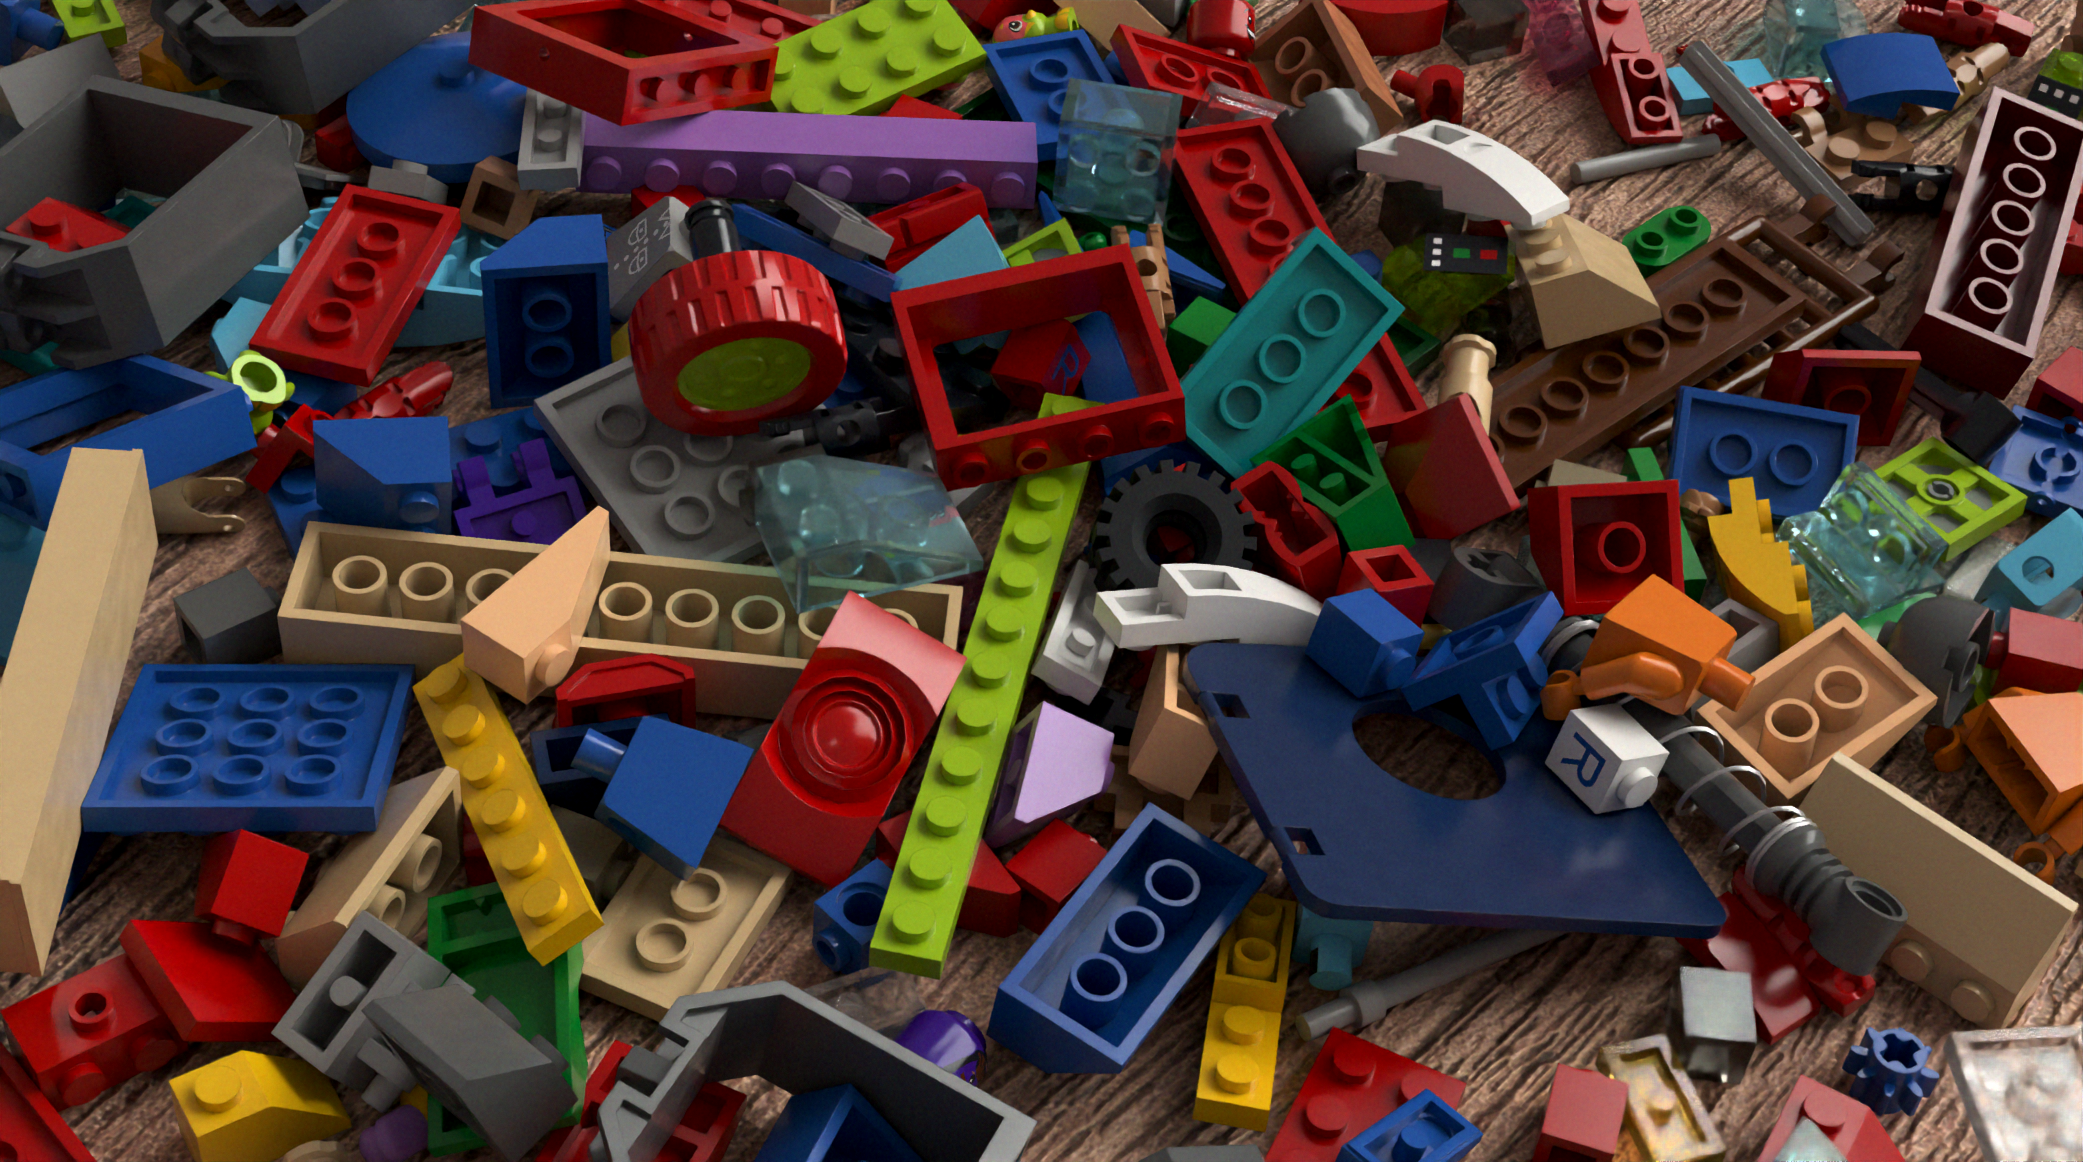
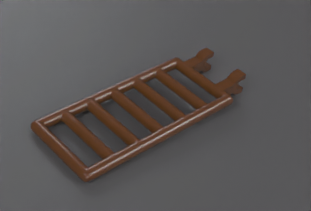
[1515,193,1905,453]

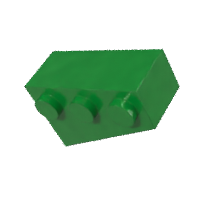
[1249,393,1416,563]

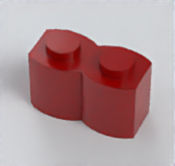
[1230,460,1344,603]

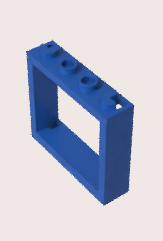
[0,353,258,532]

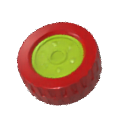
[628,199,848,437]

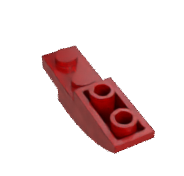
[1579,0,1684,144]

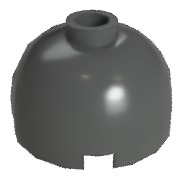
[1272,88,1381,195]
[1876,595,1996,729]

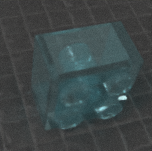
[1052,78,1183,227]

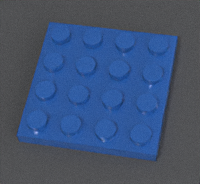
[81,664,417,836]

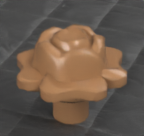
[1679,488,1725,550]

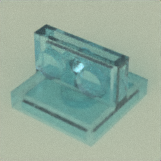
[1774,461,1949,620]

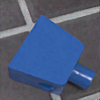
[570,716,754,882]

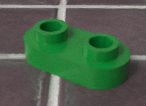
[1622,206,1711,279]

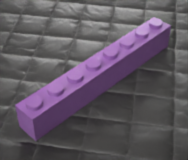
[576,110,1038,209]

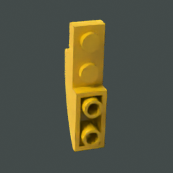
[1707,477,1814,655]
[1192,893,1297,1133]

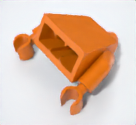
[1540,574,1756,721]
[1924,687,2083,886]

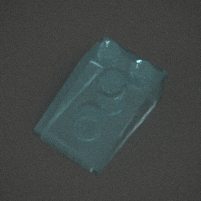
[755,454,984,614]

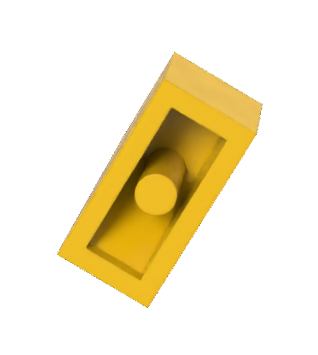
[168,1050,351,1162]

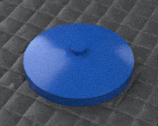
[346,32,549,183]

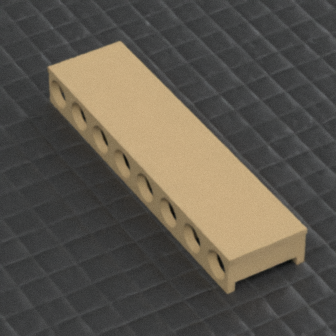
[0,447,158,977]

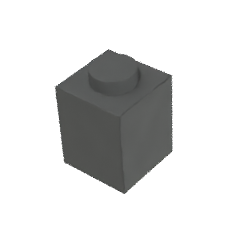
[173,567,283,664]

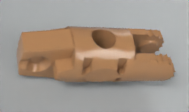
[1901,42,2010,125]
[1110,223,1176,338]

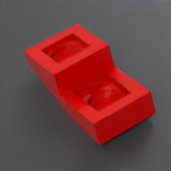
[1675,891,1821,1046]

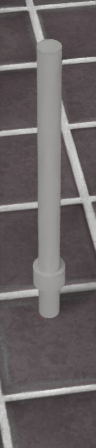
[1295,928,1569,1042]

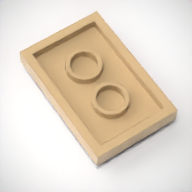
[578,834,794,1022]

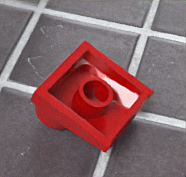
[552,653,696,730]

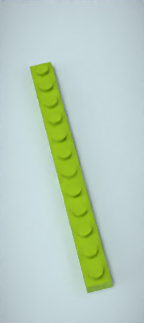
[869,393,1105,980]

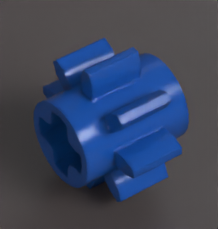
[1842,1027,1939,1116]

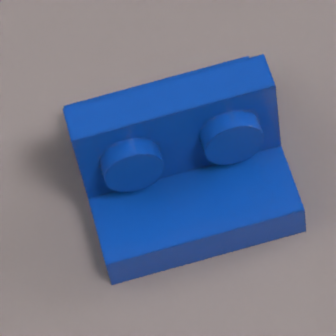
[1401,590,1564,751]

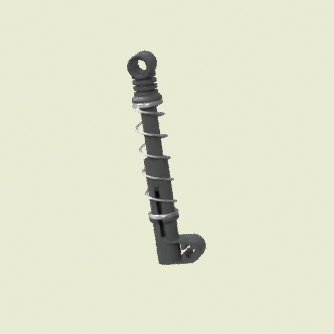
[1426,547,1909,976]

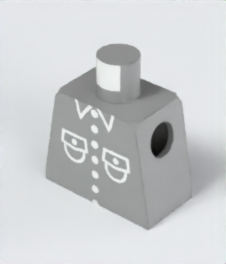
[607,196,693,323]

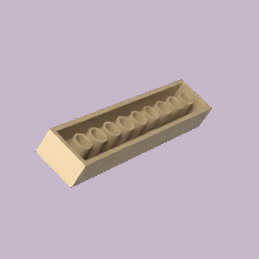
[277,521,963,736]

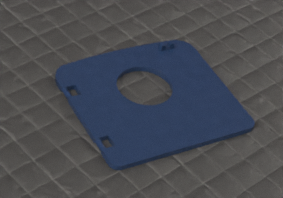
[1181,643,1727,939]

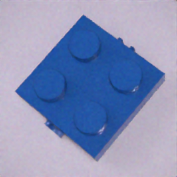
[1988,404,2083,519]

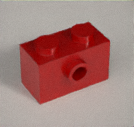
[0,953,189,1113]

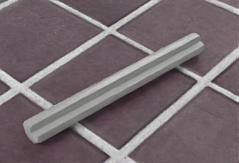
[1679,41,1875,248]

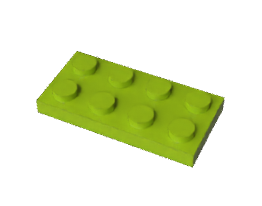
[762,0,987,116]

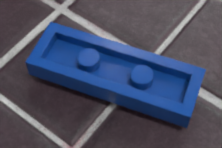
[731,203,904,307]

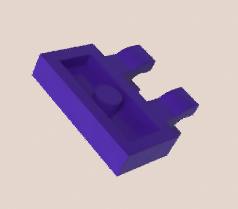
[451,437,588,545]

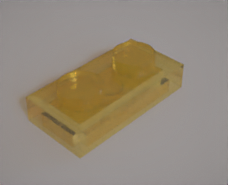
[1595,1033,1727,1162]

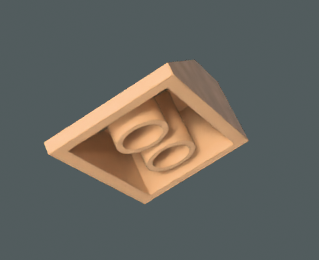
[1693,612,1938,822]

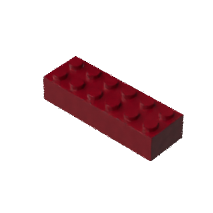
[1898,86,2083,401]

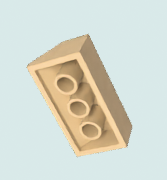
[1792,751,2080,1037]

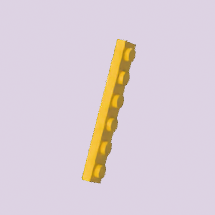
[412,653,605,966]

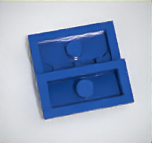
[1819,33,1960,120]

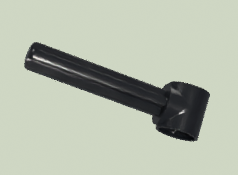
[1835,322,2023,468]

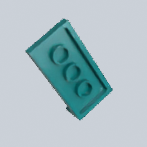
[1179,226,1406,482]

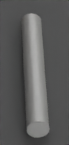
[1570,133,1721,184]

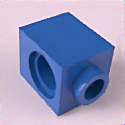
[812,858,893,988]

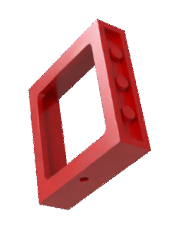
[468,0,779,126]
[889,243,1186,493]

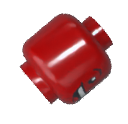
[1186,0,1256,61]

